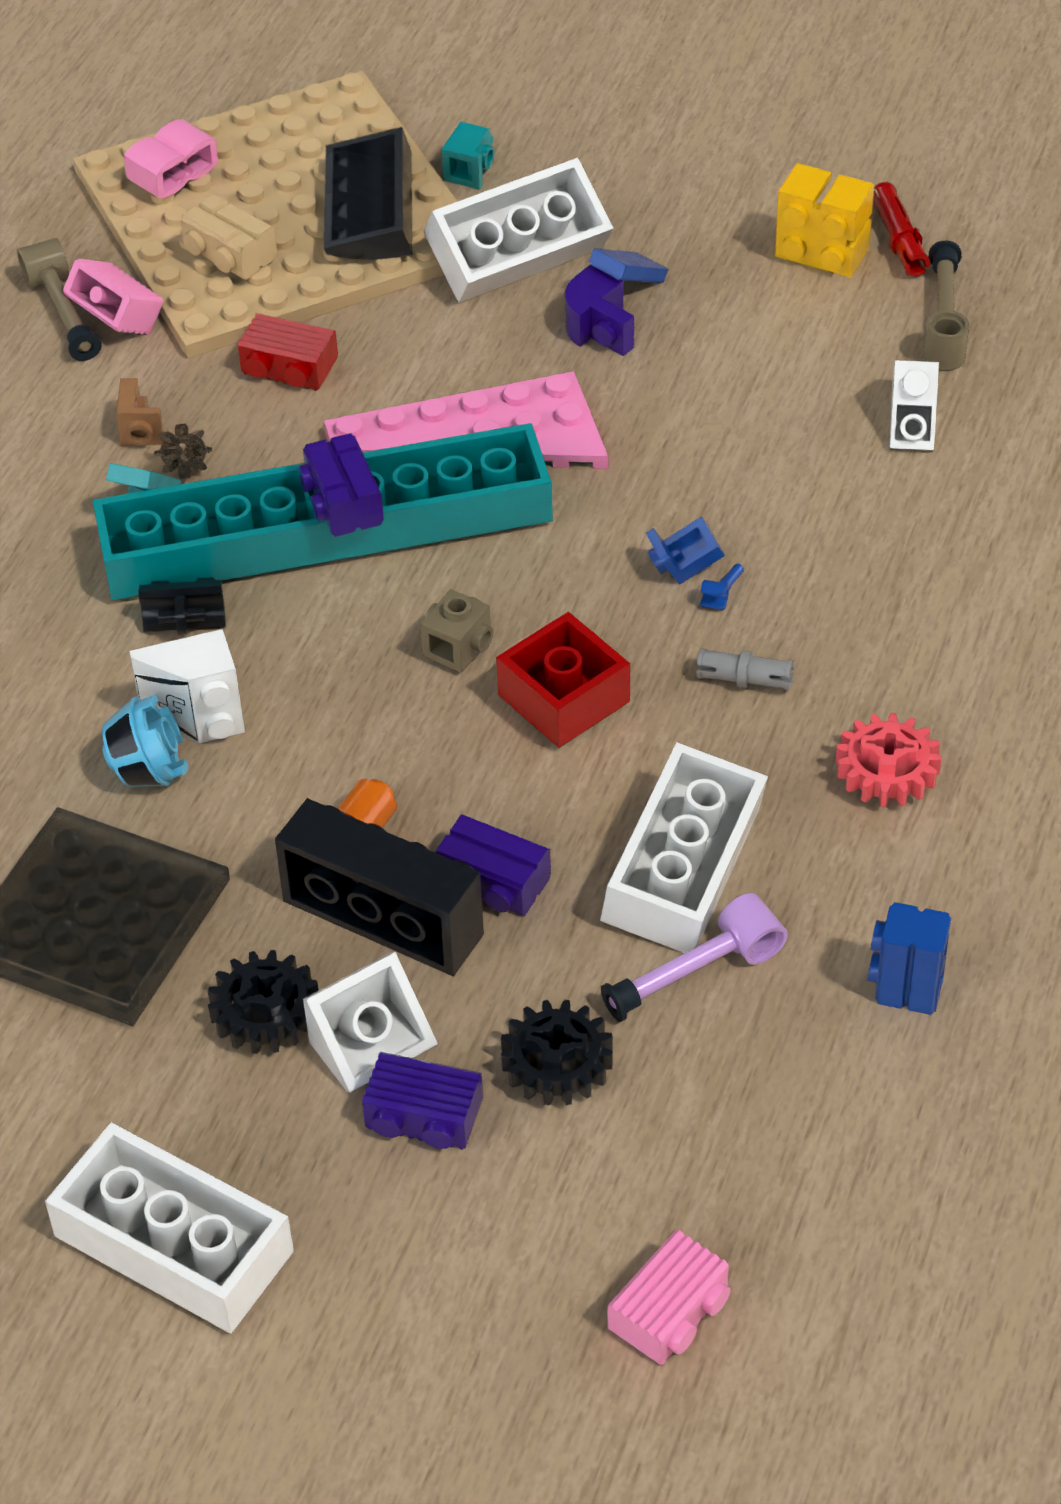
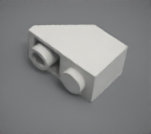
[890,360,939,450]

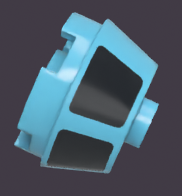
[102,694,188,787]

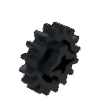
[208,950,319,1054]
[501,999,613,1106]

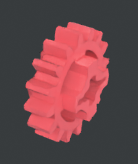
[835,713,942,807]

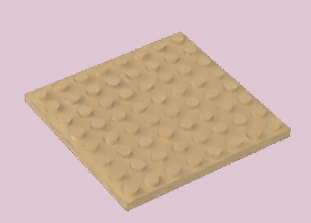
[73,70,458,359]

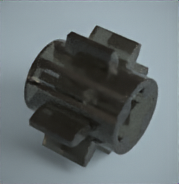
[154,423,212,479]

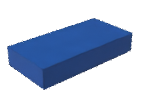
[589,248,669,283]

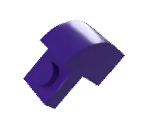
[565,264,634,356]

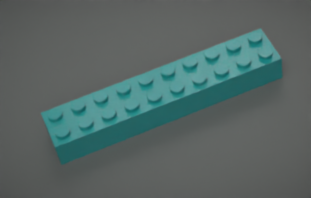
[92,423,553,600]

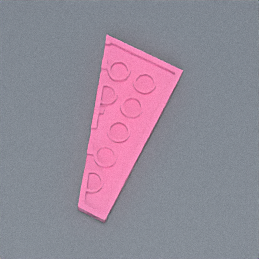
[324,371,609,469]

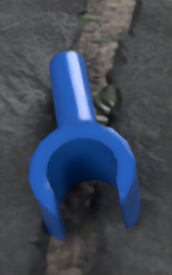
[700,564,744,610]

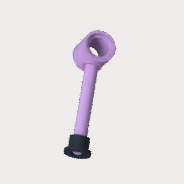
[601,893,788,1022]

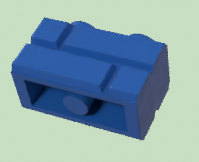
[868,902,951,1015]

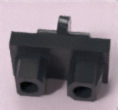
[138,577,226,636]

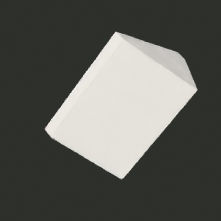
[303,952,438,1092]

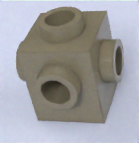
[420,589,494,673]

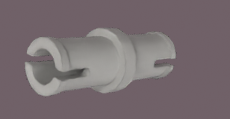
[696,648,795,690]

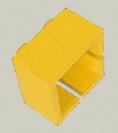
[775,163,874,278]

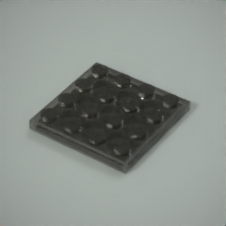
[0,807,230,1027]

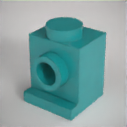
[441,121,495,190]

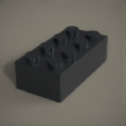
[275,798,484,977]

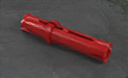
[873,182,930,276]

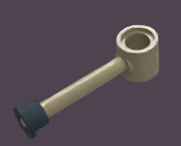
[17,238,102,361]
[923,240,970,371]

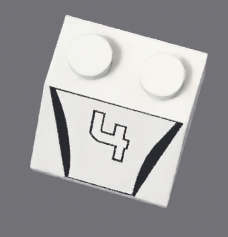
[129,629,245,744]

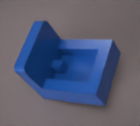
[646,516,725,585]

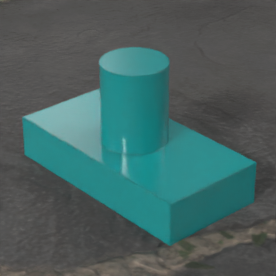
[106,463,181,494]

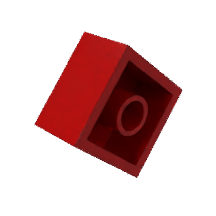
[496,611,630,748]

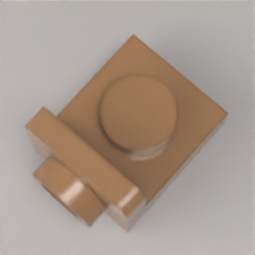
[116,378,164,445]

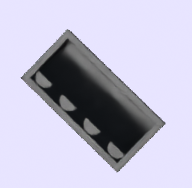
[324,127,413,260]

